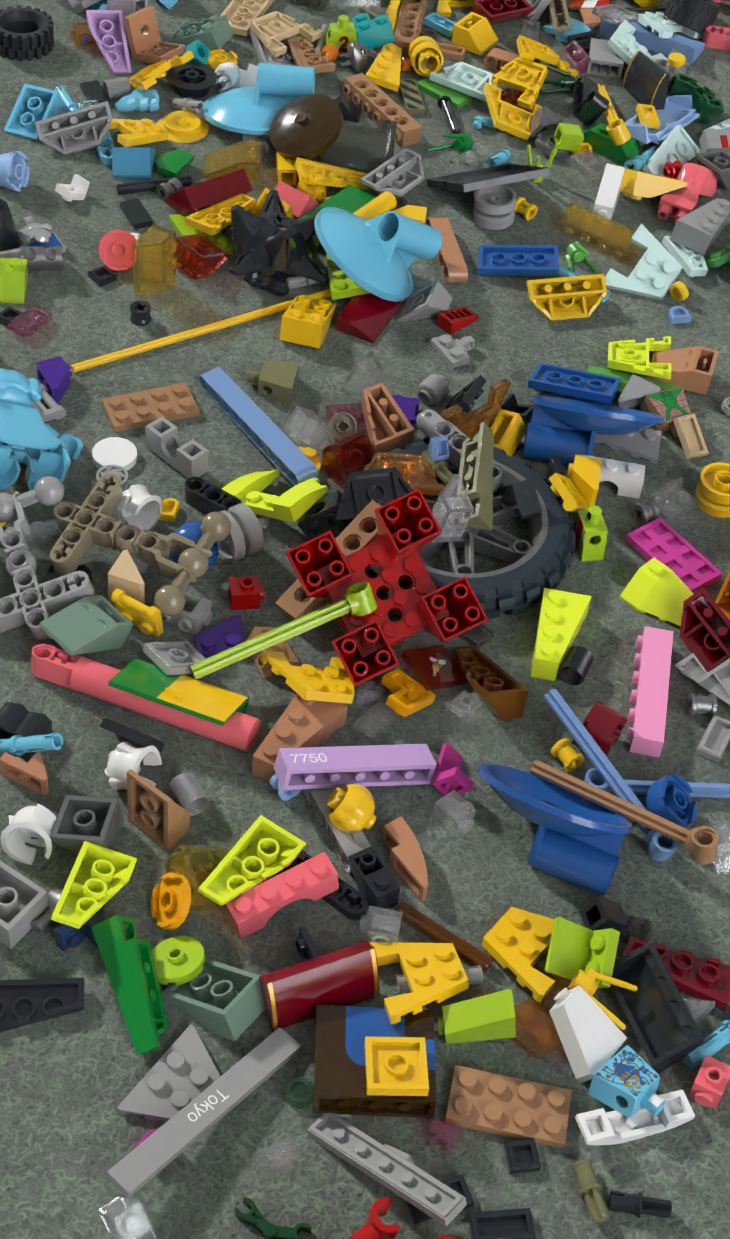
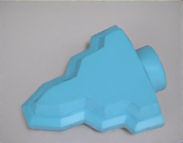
[115,89,160,112]

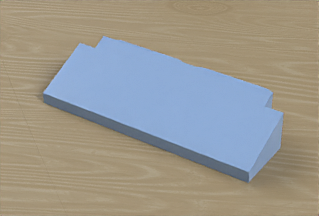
[625,95,700,145]

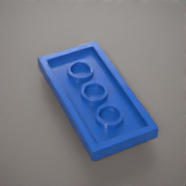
[478,245,558,277]
[528,363,621,404]

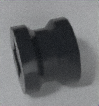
[130,300,151,326]

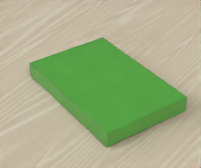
[416,71,476,110]

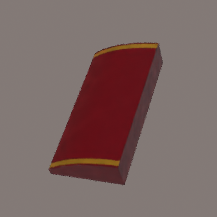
[259,941,380,1032]

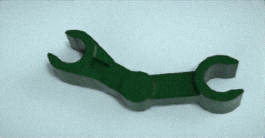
[234,1198,312,1239]

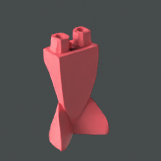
[657,163,717,224]

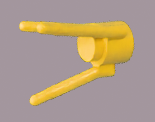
[568,968,638,1030]

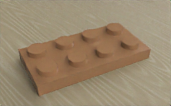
[101,382,199,433]
[445,1065,572,1149]

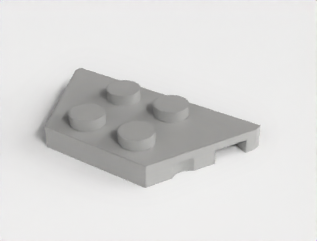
[117,1024,221,1121]

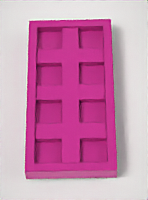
[625,517,723,594]

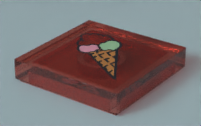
[401,644,468,691]

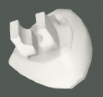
[215,62,240,93]

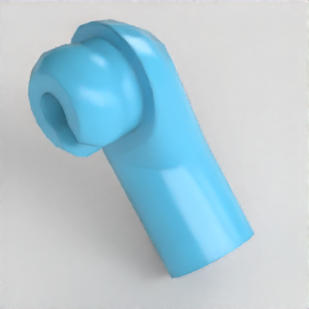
[473,116,497,129]

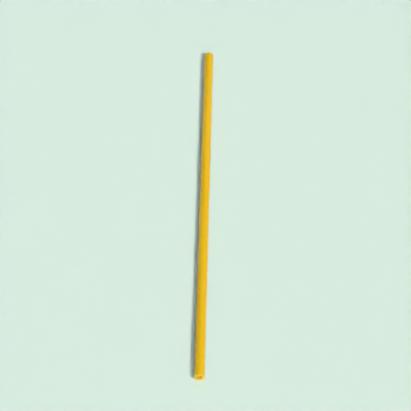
[70,289,331,373]

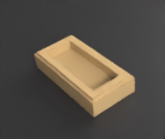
[673,413,709,460]

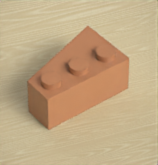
[362,382,414,460]

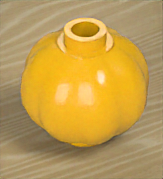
[326,784,377,832]

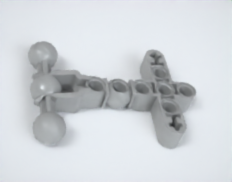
[0,476,95,640]

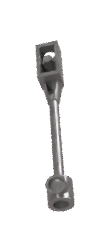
[0,246,63,271]

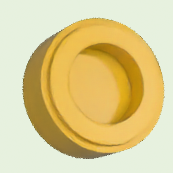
[667,53,686,68]
[670,281,689,302]

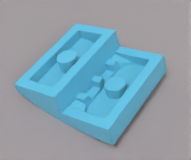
[543,17,592,43]

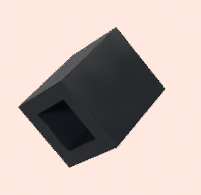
[579,896,629,933]

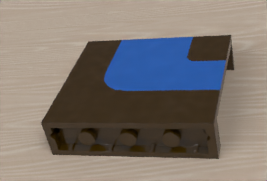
[312,1004,437,1119]

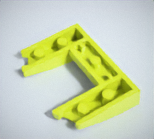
[222,469,328,523]

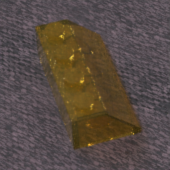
[560,202,641,258]

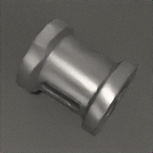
[687,693,718,716]

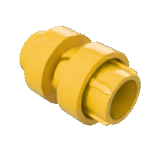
[408,36,444,77]

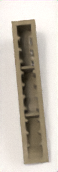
[547,0,572,32]

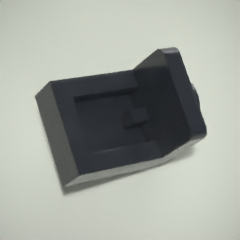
[500,394,534,424]

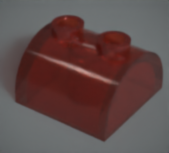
[322,428,377,488]

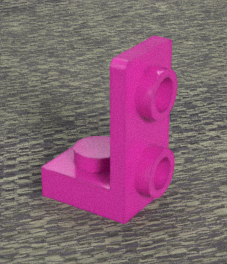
[431,743,474,798]

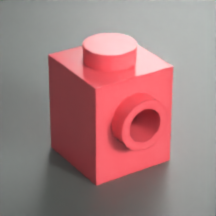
[688,1055,730,1109]

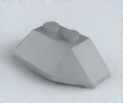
[35,101,113,155]
[360,148,424,197]

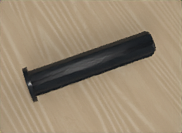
[437,96,461,134]

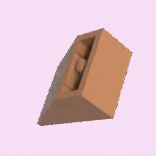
[646,346,719,395]

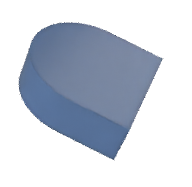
[668,306,692,324]

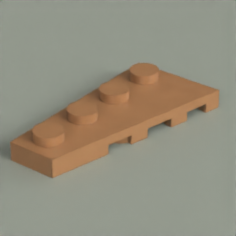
[286,37,335,74]

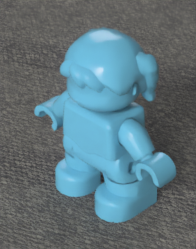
[0,368,83,491]

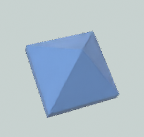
[428,435,450,461]

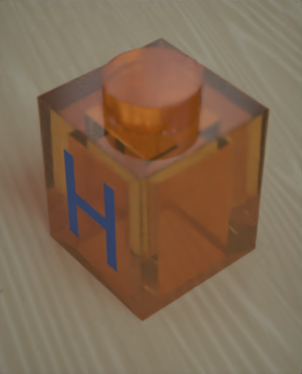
[70,22,97,47]

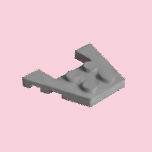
[675,653,730,707]

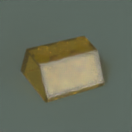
[133,224,177,296]

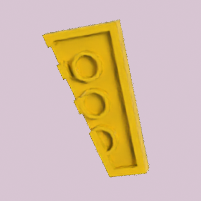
[386,0,402,43]
[295,157,369,190]
[185,193,255,236]

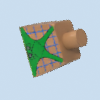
[640,387,691,439]

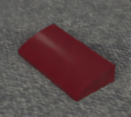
[336,293,405,343]

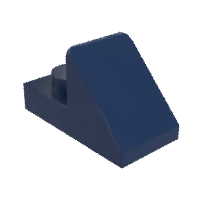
[55,904,105,952]

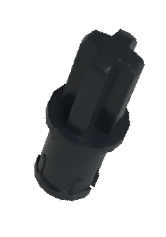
[608,1190,672,1218]

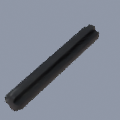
[116,175,192,195]

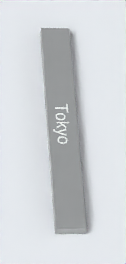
[106,1027,301,1199]

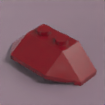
[679,587,730,672]

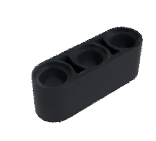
[185,476,242,515]

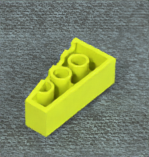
[530,588,592,681]

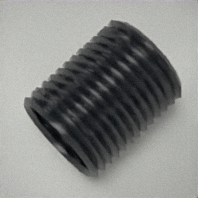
[558,646,593,685]

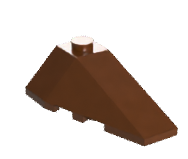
[453,646,529,721]

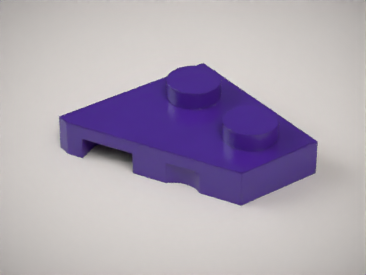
[194,615,246,659]

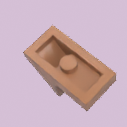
[0,752,49,796]

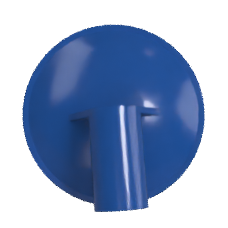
[522,396,665,465]
[478,763,632,897]

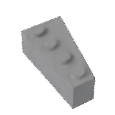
[669,198,730,255]

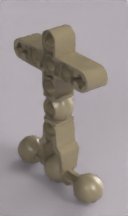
[50,474,231,616]

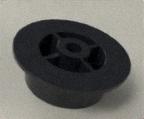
[167,62,217,99]

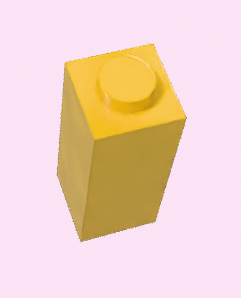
[276,151,297,185]

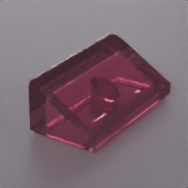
[561,40,591,75]

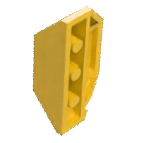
[526,274,607,321]

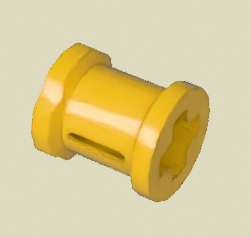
[515,197,538,221]
[550,738,584,772]

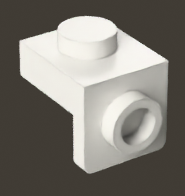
[55,174,90,202]

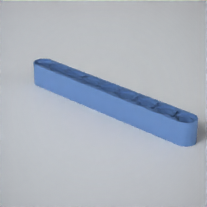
[199,367,319,486]

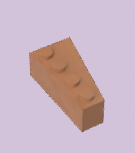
[252,694,348,782]

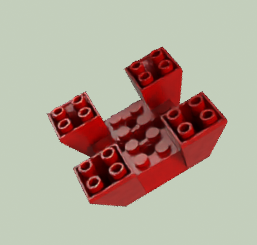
[285,488,488,687]

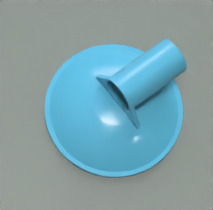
[202,62,315,135]
[314,207,442,302]

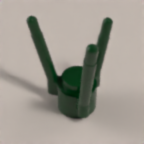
[539,62,575,94]

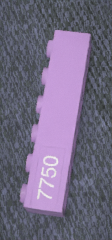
[274,744,437,790]

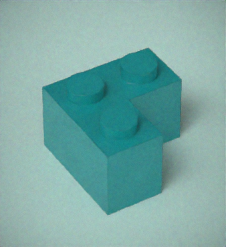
[351,12,395,49]

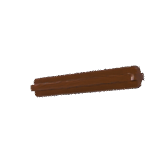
[395,902,493,973]

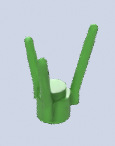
[565,241,601,274]

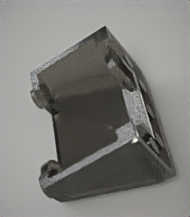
[317,120,397,174]

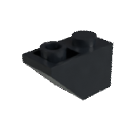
[348,846,401,915]

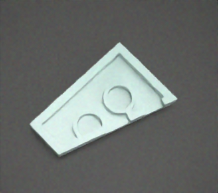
[662,236,708,277]

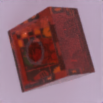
[168,234,230,280]

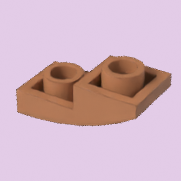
[579,8,601,30]

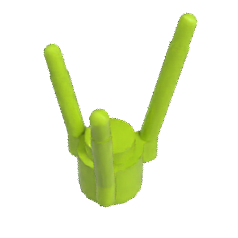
[527,142,560,183]

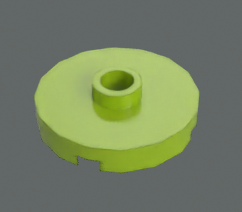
[152,936,206,985]

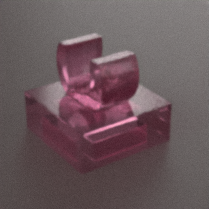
[429,1118,462,1154]

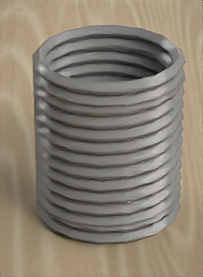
[102,77,131,100]
[169,772,209,816]

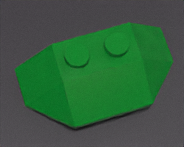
[582,123,641,166]

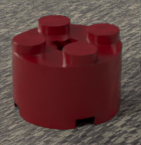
[572,701,629,757]

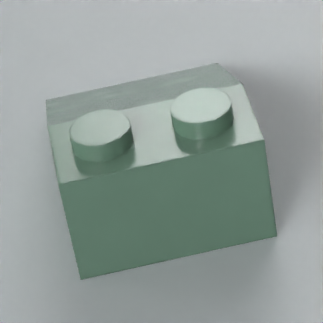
[161,958,266,1041]

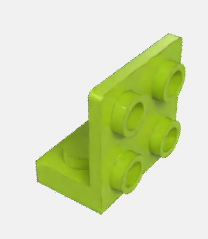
[545,917,620,988]

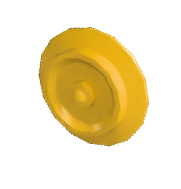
[156,111,209,143]

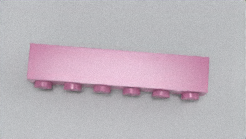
[626,626,673,758]

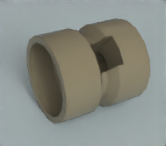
[327,412,357,443]

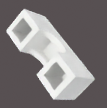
[579,454,645,499]

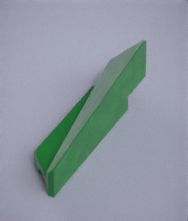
[92,915,168,1054]

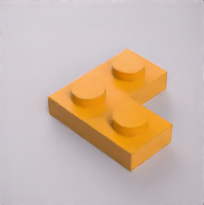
[381,669,436,717]

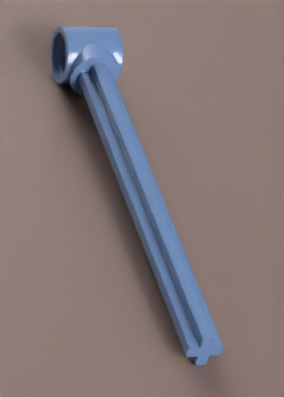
[543,689,679,862]
[584,768,730,798]

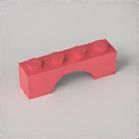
[225,852,339,938]

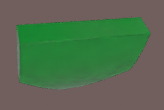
[153,149,195,177]

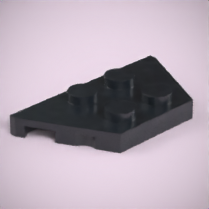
[335,467,413,523]

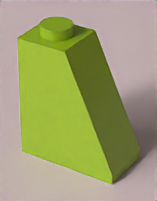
[437,989,516,1044]

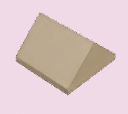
[108,550,145,608]

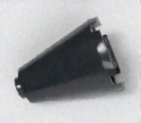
[0,198,21,251]

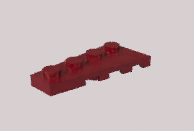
[621,937,730,1012]

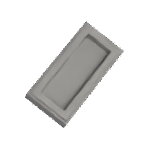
[695,715,730,763]

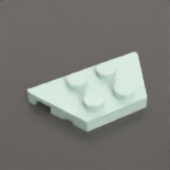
[429,62,492,102]

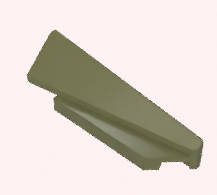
[456,422,494,530]

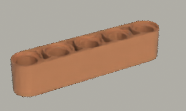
[426,217,468,284]

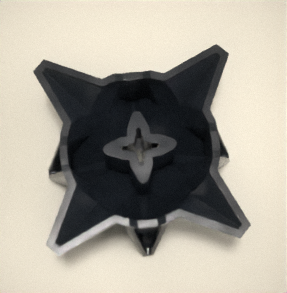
[220,190,329,283]

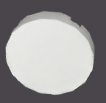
[92,437,137,471]

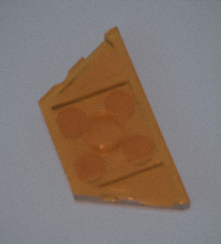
[363,452,444,496]

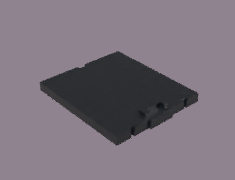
[427,163,550,192]

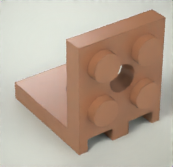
[123,6,186,64]

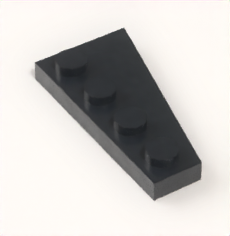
[0,978,85,1032]

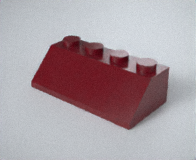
[164,169,253,216]

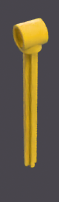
[597,84,631,146]

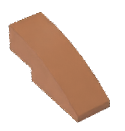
[382,816,428,902]

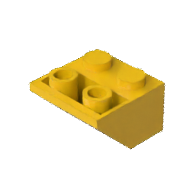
[451,12,498,56]

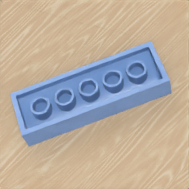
[599,16,705,64]

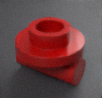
[663,160,681,179]

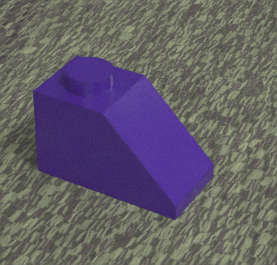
[36,356,72,404]

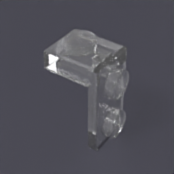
[703,820,730,873]

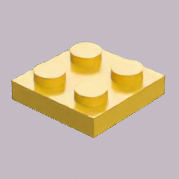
[364,1037,429,1096]

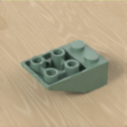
[168,15,234,50]
[39,595,133,655]

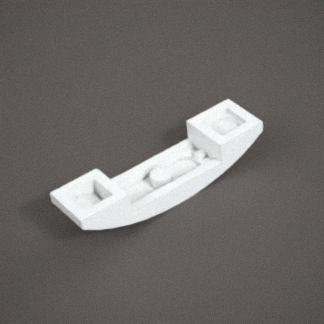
[575,1090,695,1145]

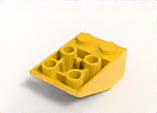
[279,295,336,349]

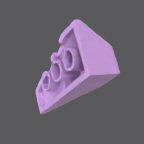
[86,10,132,74]

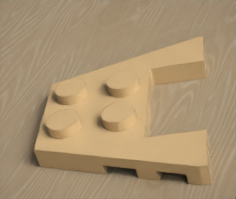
[250,11,323,57]

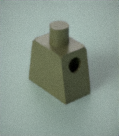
[247,361,299,404]

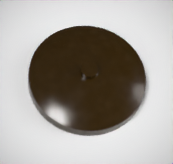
[269,94,343,160]

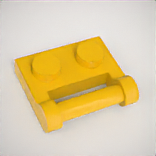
[549,473,590,512]
[111,588,164,637]

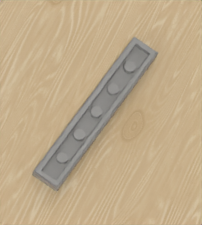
[307,1113,467,1227]

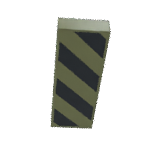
[399,79,425,115]

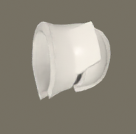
[116,484,162,532]
[104,742,162,790]
[0,804,57,865]

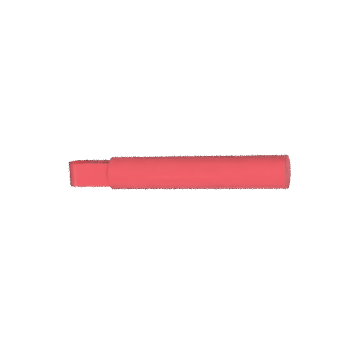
[31,644,260,752]

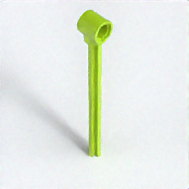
[190,582,377,679]

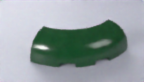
[669,72,724,124]

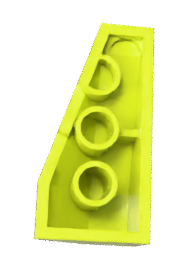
[619,558,693,627]
[198,815,306,906]
[51,841,137,929]

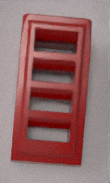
[436,306,479,335]

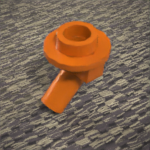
[321,44,339,63]
[400,57,413,72]

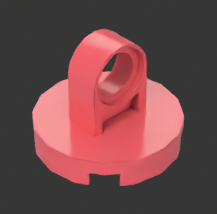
[98,229,140,271]

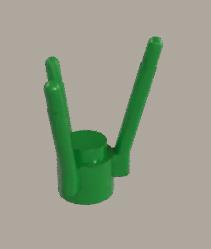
[426,133,474,163]

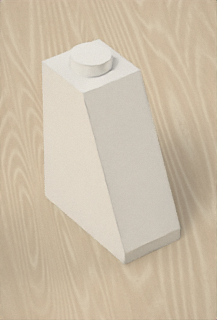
[592,163,625,223]
[549,986,627,1083]

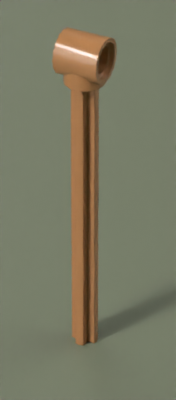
[530,760,719,865]

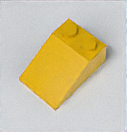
[620,168,688,200]

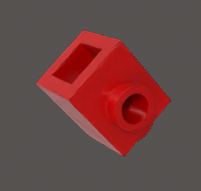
[228,576,265,611]

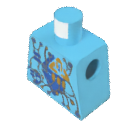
[588,1045,666,1117]

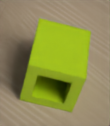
[553,123,584,151]

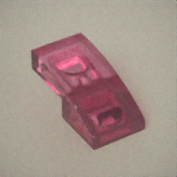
[7,306,53,337]

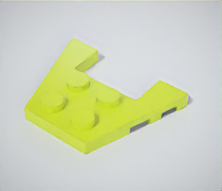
[607,336,672,380]

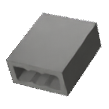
[586,38,624,79]

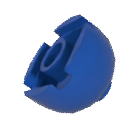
[646,774,697,827]

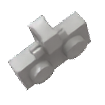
[430,333,475,368]

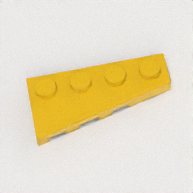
[366,43,402,92]

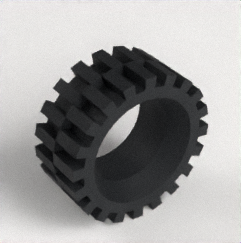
[0,5,54,61]

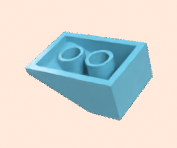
[3,84,64,141]

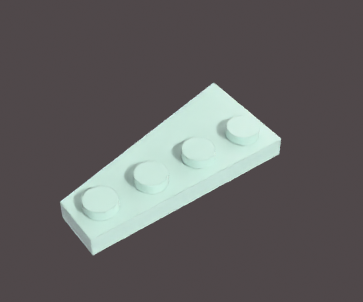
[642,124,702,176]

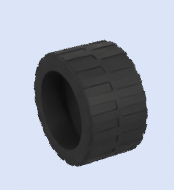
[664,0,721,33]

